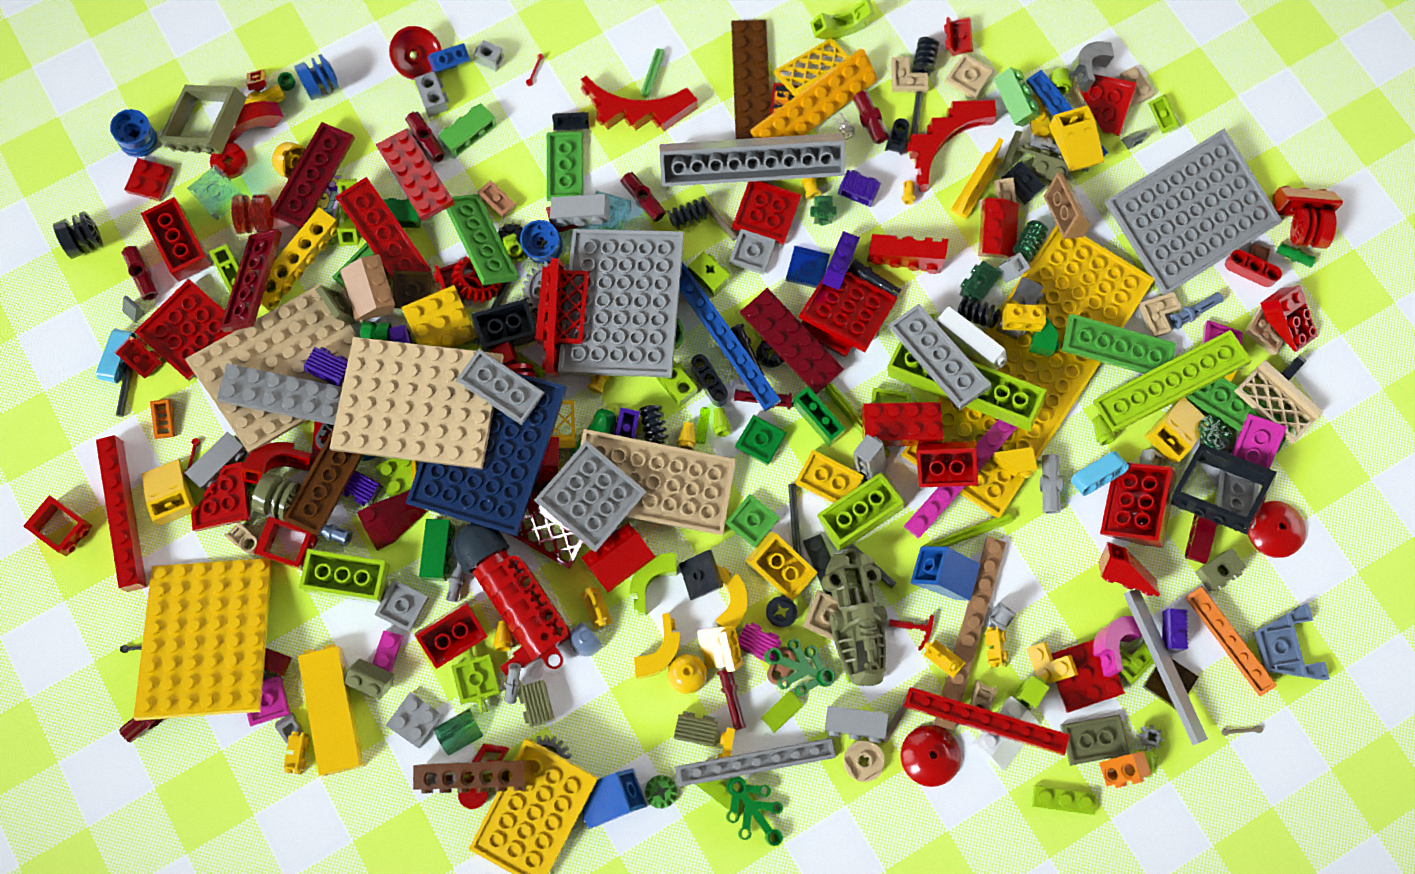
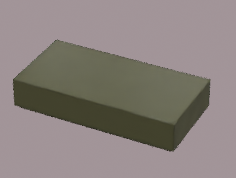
[1002,130,1022,171]

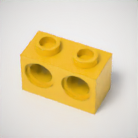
[1002,304,1046,332]

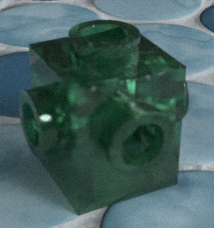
[810,196,837,226]

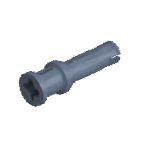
[1169,292,1224,330]
[320,524,353,547]

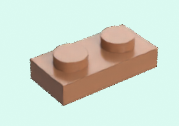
[477,180,516,218]

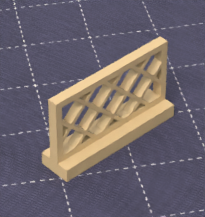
[1234,360,1323,444]

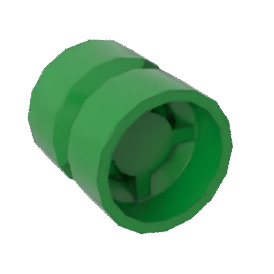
[360,321,392,341]

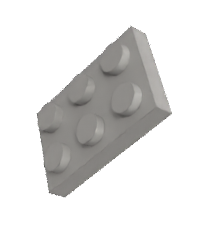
[1215,470,1259,529]

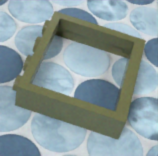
[159,84,247,155]

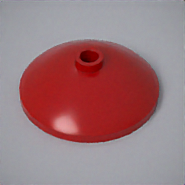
[389,26,442,80]
[1248,501,1306,558]
[900,725,961,787]

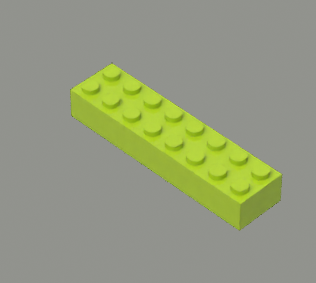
[887,342,1047,432]

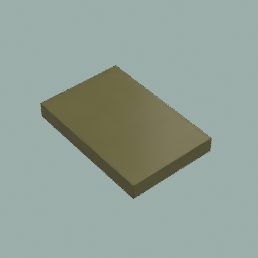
[1060,714,1130,766]

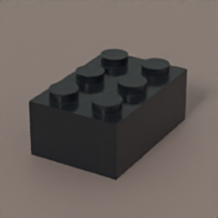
[471,299,536,352]

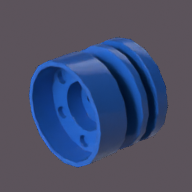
[293,53,339,101]
[110,109,158,158]
[520,220,563,265]

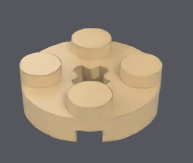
[843,740,884,782]

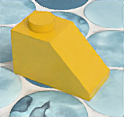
[991,447,1038,478]

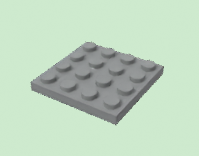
[534,441,646,552]

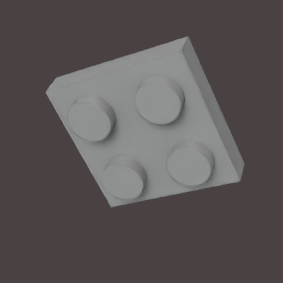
[729,229,776,275]
[374,579,429,633]
[386,692,443,749]

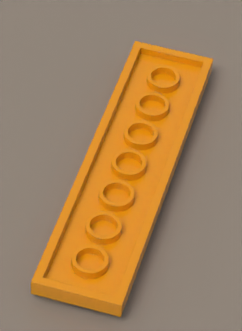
[750,48,878,138]

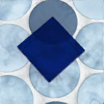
[785,245,830,288]

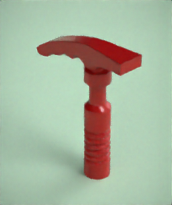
[888,615,934,651]

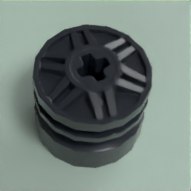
[53,211,103,259]

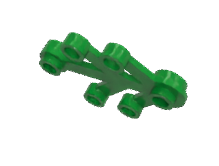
[764,638,835,696]
[726,776,783,846]

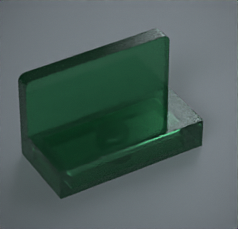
[433,708,483,756]

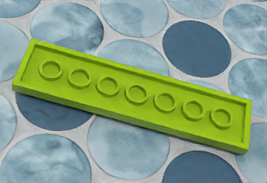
[1093,330,1252,433]

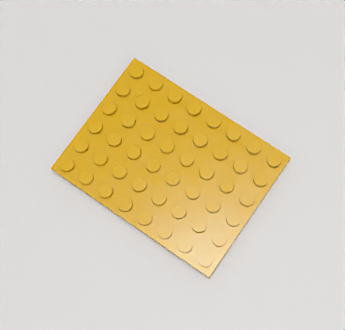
[133,558,272,720]

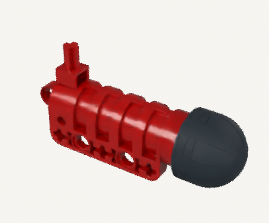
[454,523,571,676]

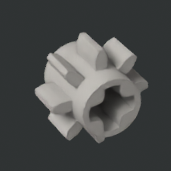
[1136,724,1164,750]

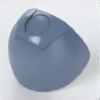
[570,622,603,657]

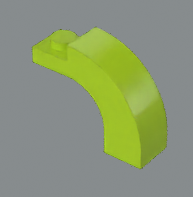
[810,0,875,40]
[337,179,361,246]
[629,553,677,616]

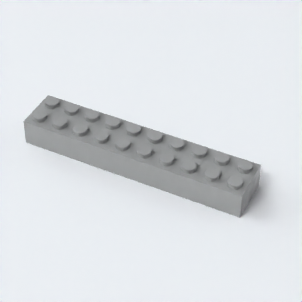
[659,133,845,187]

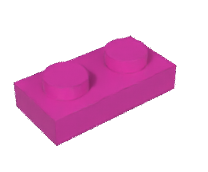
[372,630,404,673]

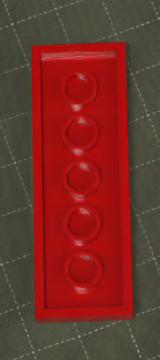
[375,128,455,222]
[335,176,432,280]
[542,258,565,377]

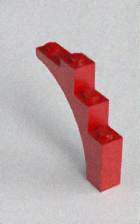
[580,75,698,132]
[906,100,997,192]

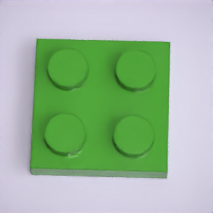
[725,494,780,548]

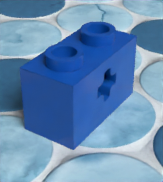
[428,43,470,74]

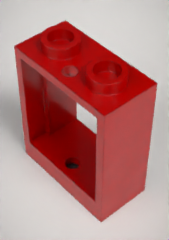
[23,495,93,557]
[254,517,318,571]

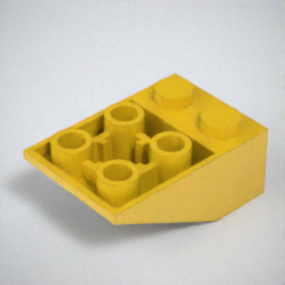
[1049,105,1104,172]
[1144,397,1210,463]
[142,459,195,526]

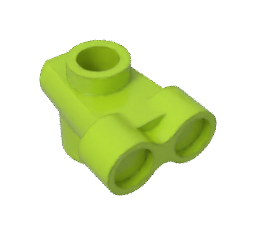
[503,234,527,264]

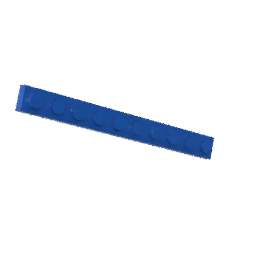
[680,262,781,412]

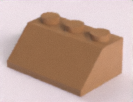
[1043,172,1091,239]
[340,255,395,321]

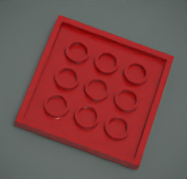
[798,271,898,353]
[134,278,236,382]

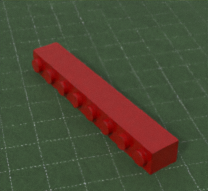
[95,435,147,592]

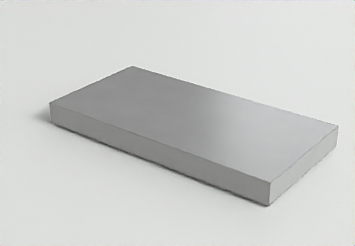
[456,349,544,425]

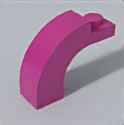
[1093,616,1142,677]

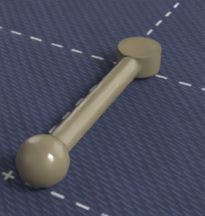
[1221,725,1263,736]

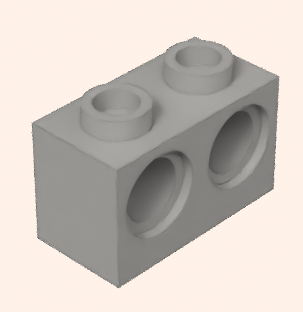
[414,72,449,117]

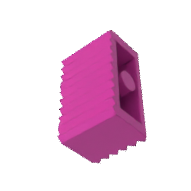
[738,622,782,662]

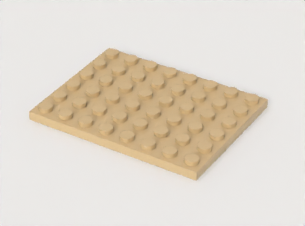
[185,284,359,454]
[329,337,504,469]

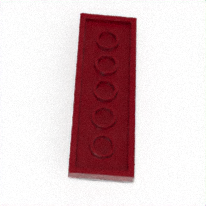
[269,121,355,229]
[220,228,282,332]
[739,287,844,395]

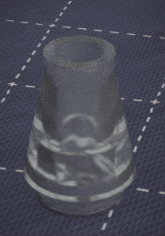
[833,113,855,140]

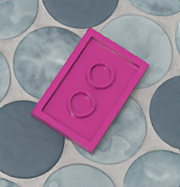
[1231,413,1287,469]

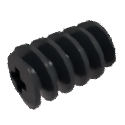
[912,36,940,76]
[667,197,708,231]
[958,295,1000,329]
[639,405,669,445]

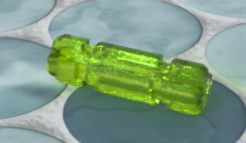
[695,407,710,444]

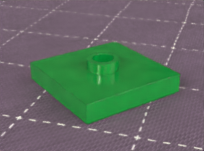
[735,414,787,466]

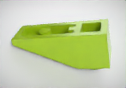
[209,243,240,294]

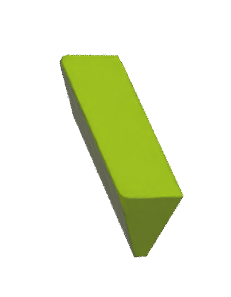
[1148,94,1181,134]
[760,690,803,733]

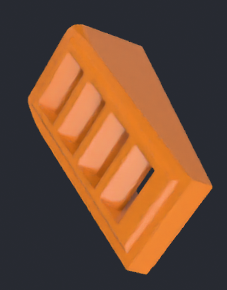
[150,399,175,439]

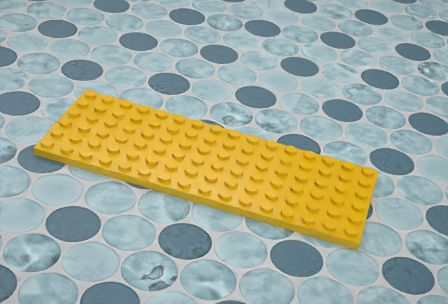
[900,225,1155,518]

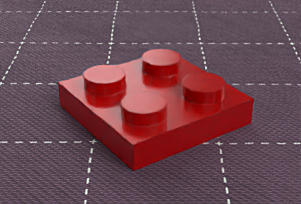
[124,158,174,202]

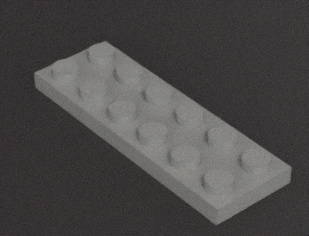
[888,303,991,410]
[217,363,342,425]

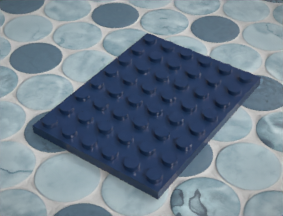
[406,372,567,537]

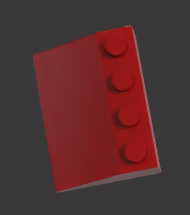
[1100,463,1177,548]

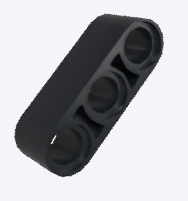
[691,354,728,407]

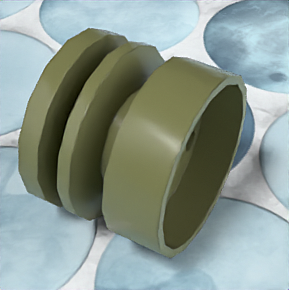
[252,473,301,522]

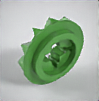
[645,775,677,809]

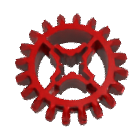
[452,256,502,303]

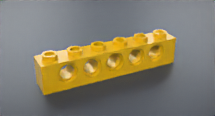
[261,207,339,311]

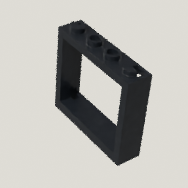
[1171,443,1277,535]

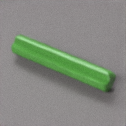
[641,48,664,97]

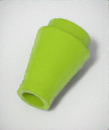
[713,407,732,437]
[1092,416,1115,446]

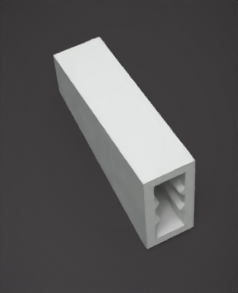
[937,306,1007,371]

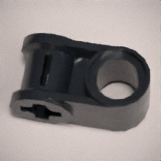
[885,118,910,156]

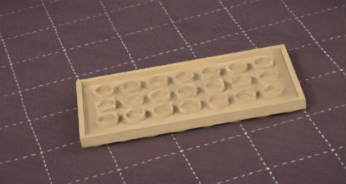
[580,429,736,536]

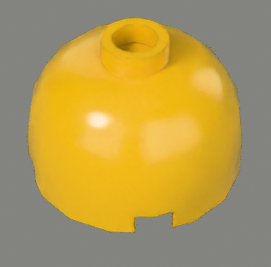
[272,142,305,179]
[668,654,707,694]

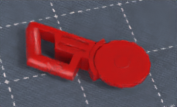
[458,743,510,809]

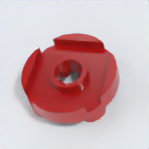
[209,143,248,179]

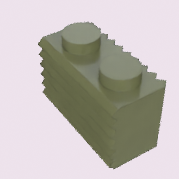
[344,658,395,700]
[518,680,555,727]
[674,711,718,747]

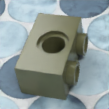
[1195,548,1246,591]

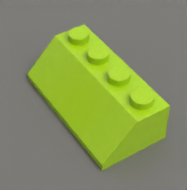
[817,472,904,552]

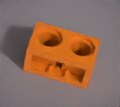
[1099,751,1151,789]

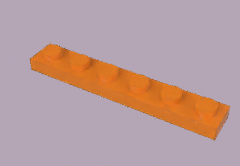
[1185,586,1277,697]

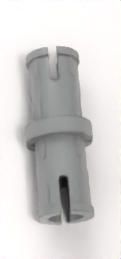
[1028,134,1062,155]
[445,561,465,603]
[504,663,522,704]

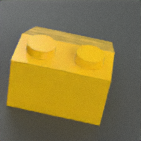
[744,532,818,601]

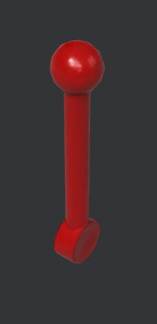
[526,53,544,87]
[184,438,200,477]

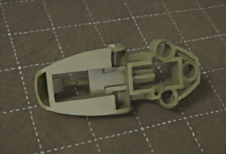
[821,549,888,686]

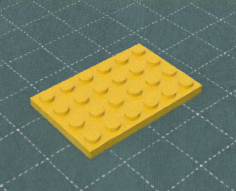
[468,738,599,874]

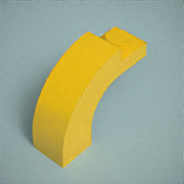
[715,564,747,630]
[634,613,680,679]

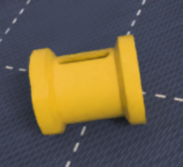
[801,178,822,200]
[587,375,610,394]

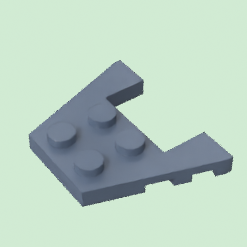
[1253,603,1330,681]

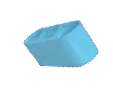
[96,328,136,384]
[1071,451,1129,496]

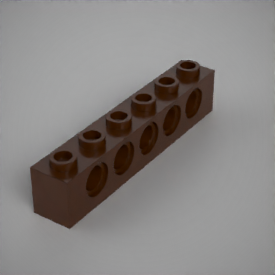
[413,760,534,794]

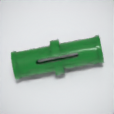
[1276,242,1316,268]

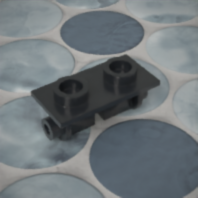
[552,111,589,131]

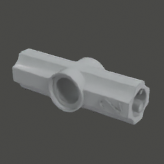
[1040,454,1063,514]

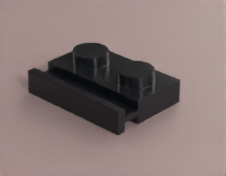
[1001,160,1045,205]

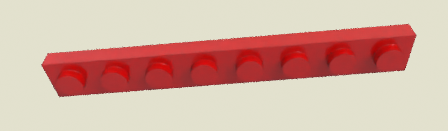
[904,687,1070,756]

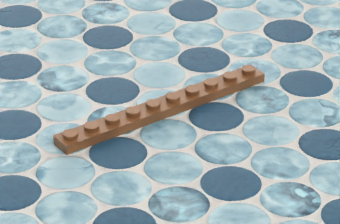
[933,536,1006,731]

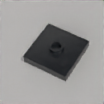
[679,550,723,601]

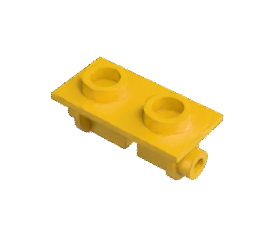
[581,586,613,630]
[985,626,1009,668]
[923,639,966,678]
[283,732,310,775]

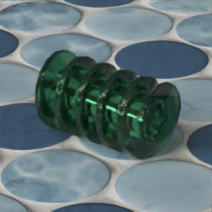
[1013,220,1048,262]

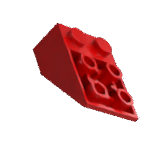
[1260,285,1318,352]
[1098,542,1160,597]

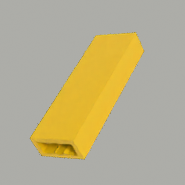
[298,644,364,777]

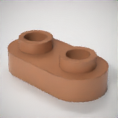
[767,646,796,685]

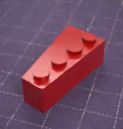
[867,234,949,274]

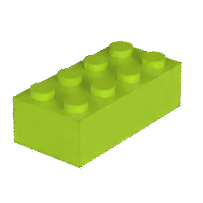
[299,549,390,604]

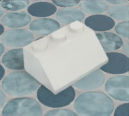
[971,696,1040,771]

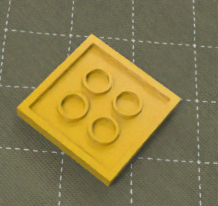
[401,285,477,348]

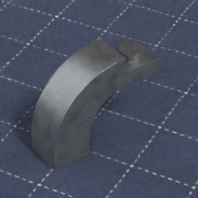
[1070,41,1115,92]

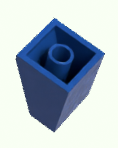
[910,546,980,601]
[582,768,647,829]

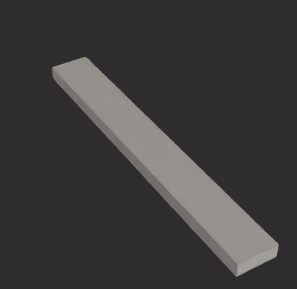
[1124,589,1208,745]
[674,738,836,787]

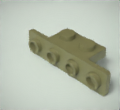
[1017,144,1089,181]

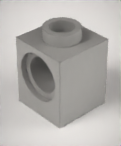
[475,40,505,71]
[996,252,1030,283]

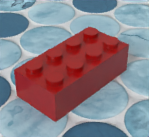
[140,196,212,282]
[861,402,943,446]

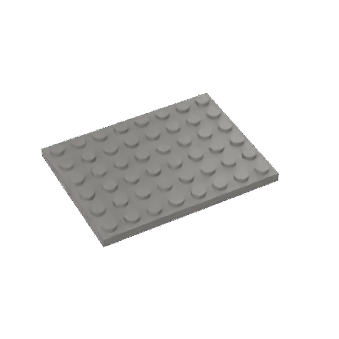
[1104,128,1282,295]
[558,229,684,378]

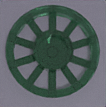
[1198,415,1232,450]

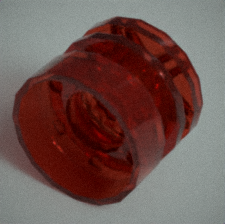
[231,193,274,235]

